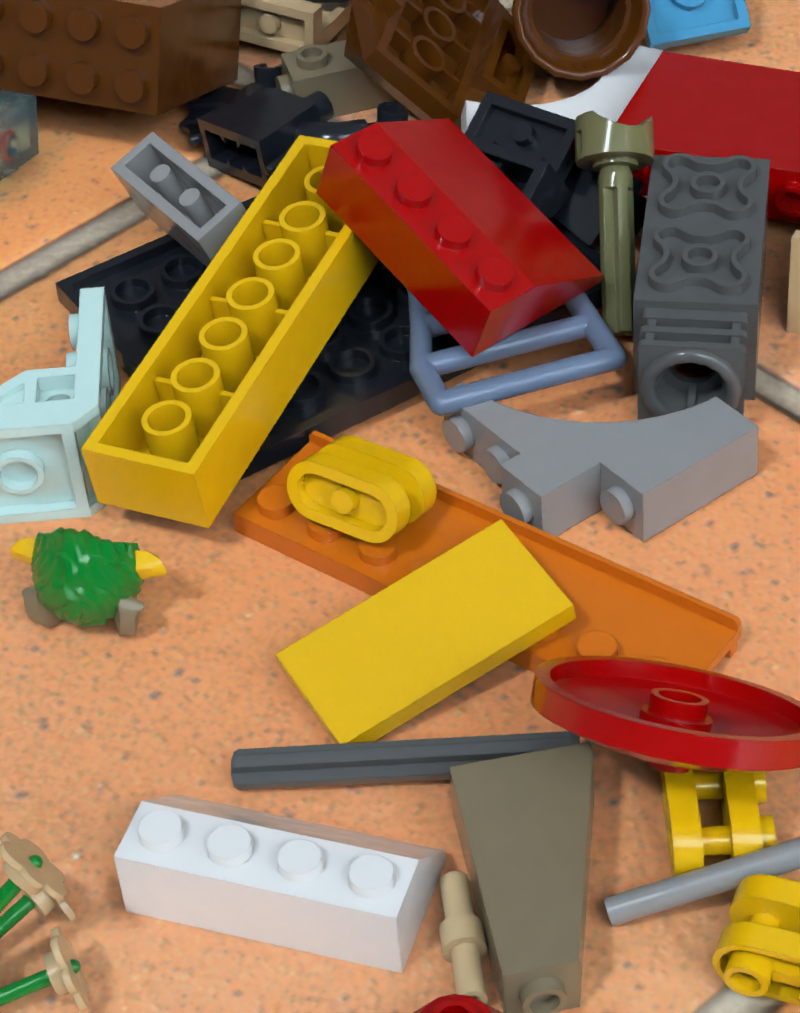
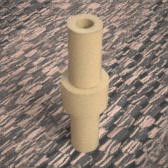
[439,871,488,1004]

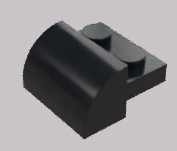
[465,91,575,219]

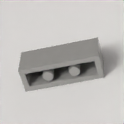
[111,131,247,267]

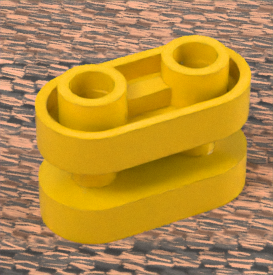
[287,435,437,543]
[660,769,776,877]
[712,874,800,1006]

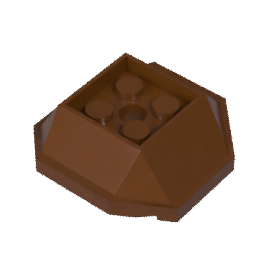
[344,0,536,127]

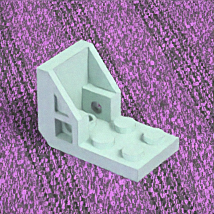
[0,287,121,524]

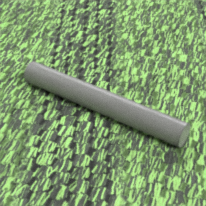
[604,837,800,927]

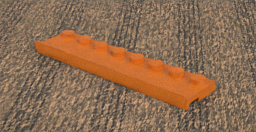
[233,430,741,673]

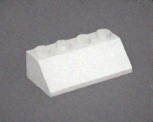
[114,794,446,974]

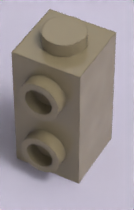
[275,40,398,117]

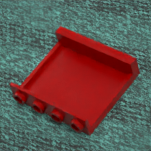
[617,51,800,223]

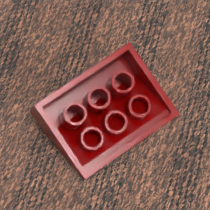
[316,118,604,357]

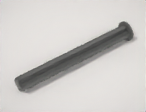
[231,731,580,791]

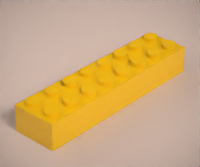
[81,135,379,528]

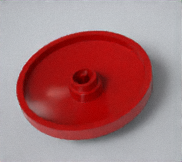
[530,656,800,774]

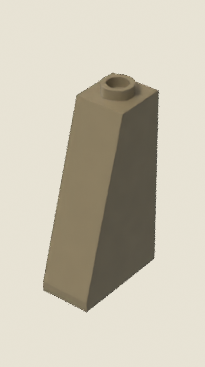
[449,742,594,1013]

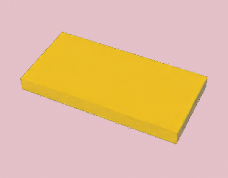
[275,519,576,744]

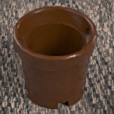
[511,0,651,81]

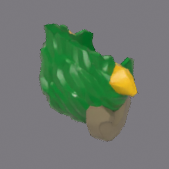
[10,527,167,637]

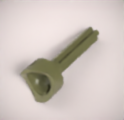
[574,110,655,338]

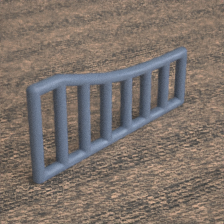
[407,289,627,416]

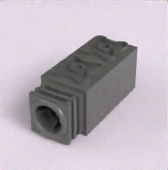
[633,153,770,420]

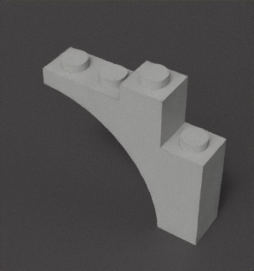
[442,382,759,542]

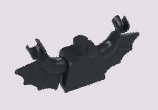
[179,63,408,187]

